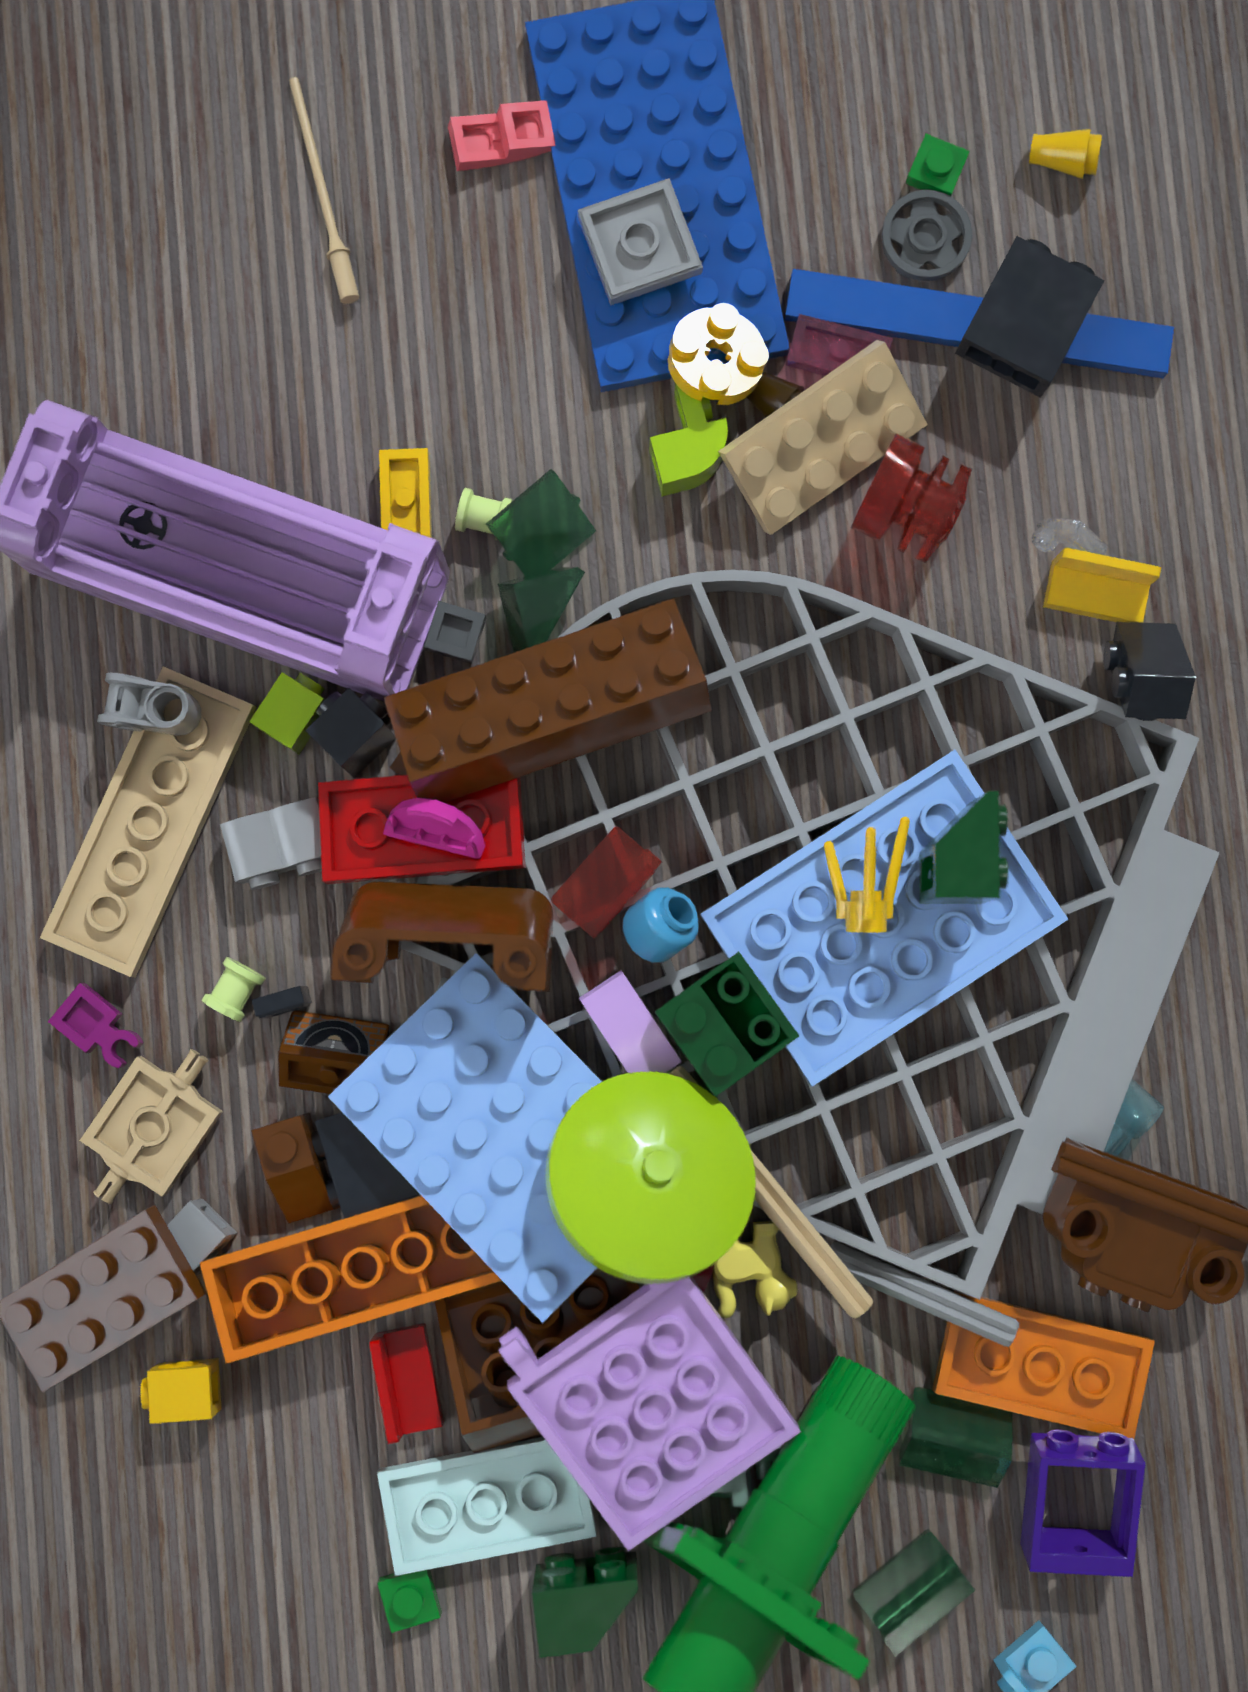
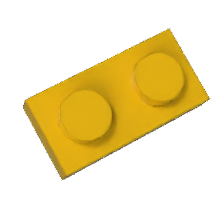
[379,448,432,538]

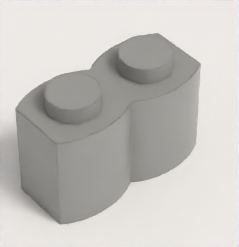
[220,797,322,890]

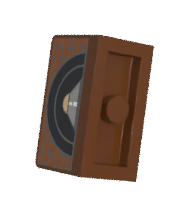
[278,1010,389,1094]

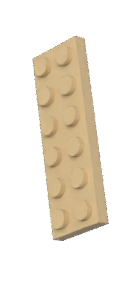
[40,666,256,978]

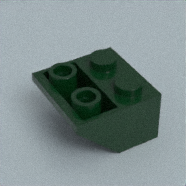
[919,791,1008,904]
[654,952,800,1097]
[532,1546,638,1658]

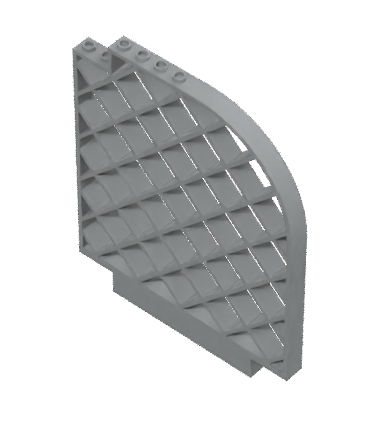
[401,570,1220,1300]

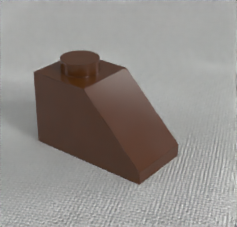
[251,1112,334,1224]

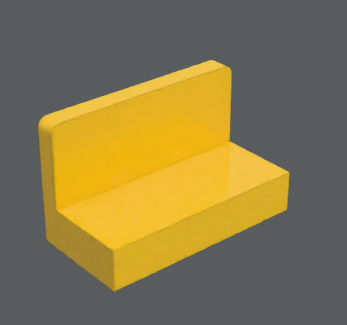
[1043,548,1161,622]

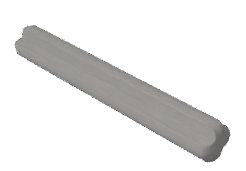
[830,1242,1019,1347]

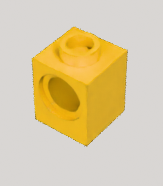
[140,1358,222,1424]

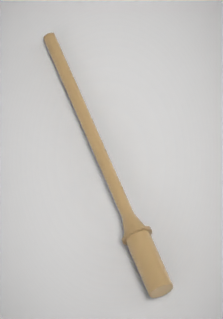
[289,77,359,304]

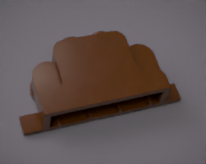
[1043,1137,1248,1312]

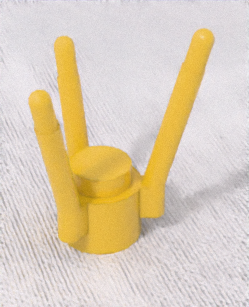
[824,816,910,932]

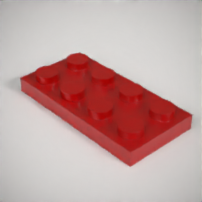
[318,775,526,885]

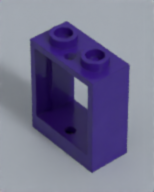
[1020,1429,1145,1577]

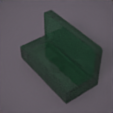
[899,1387,1013,1488]
[852,1529,976,1657]

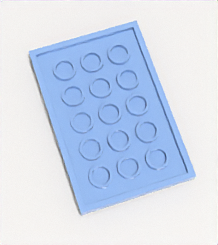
[700,750,1068,1087]
[328,953,602,1323]

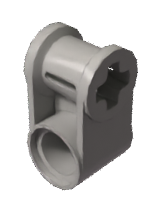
[97,673,201,736]

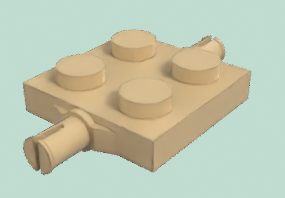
[80,1049,223,1204]

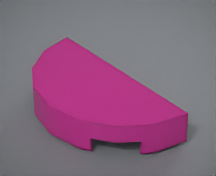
[383,798,485,859]

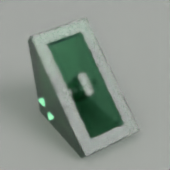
[498,567,585,652]

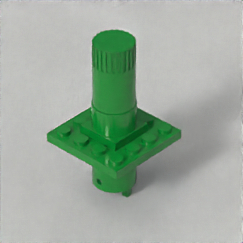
[641,1356,916,1692]

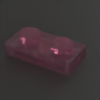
[786,314,893,376]

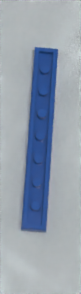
[784,269,1174,378]

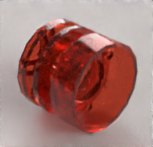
[850,433,972,563]

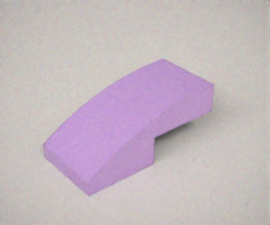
[579,970,682,1073]

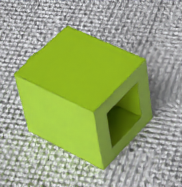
[249,672,325,755]

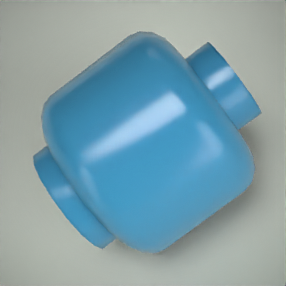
[623,888,698,963]

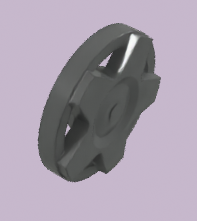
[881,190,972,281]

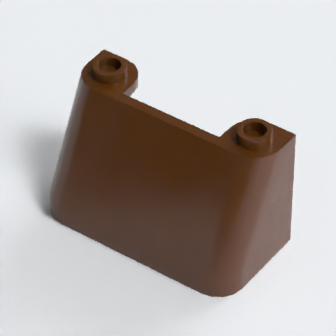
[331,882,554,992]

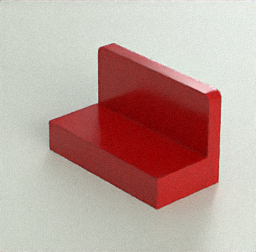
[369,1323,444,1445]

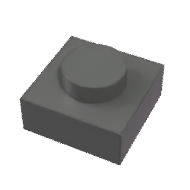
[424,600,487,664]

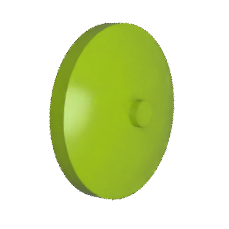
[545,1071,756,1284]

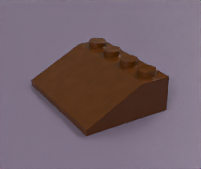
[435,1268,640,1453]

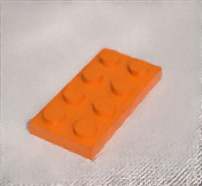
[932,1290,1155,1439]

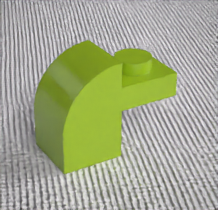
[649,383,728,496]

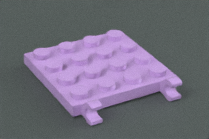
[499,1276,800,1551]

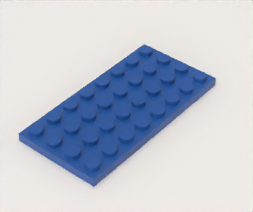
[525,0,790,392]

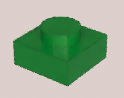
[905,133,970,196]
[377,1569,442,1633]

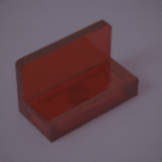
[551,827,662,940]

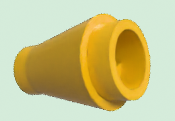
[1029,129,1102,179]

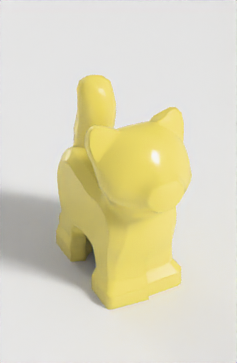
[713,1221,798,1318]

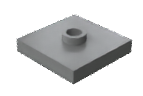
[577,178,703,305]

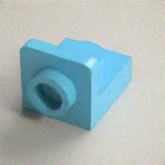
[993,1620,1077,1692]

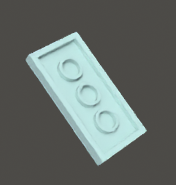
[377,1437,597,1576]

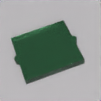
[486,469,596,585]

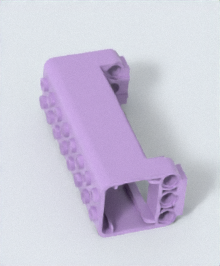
[0,400,450,702]

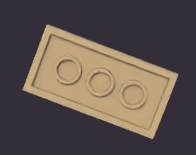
[718,340,928,535]

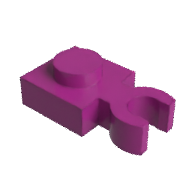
[48,983,144,1068]

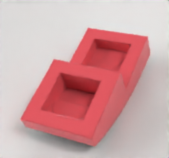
[448,100,556,171]

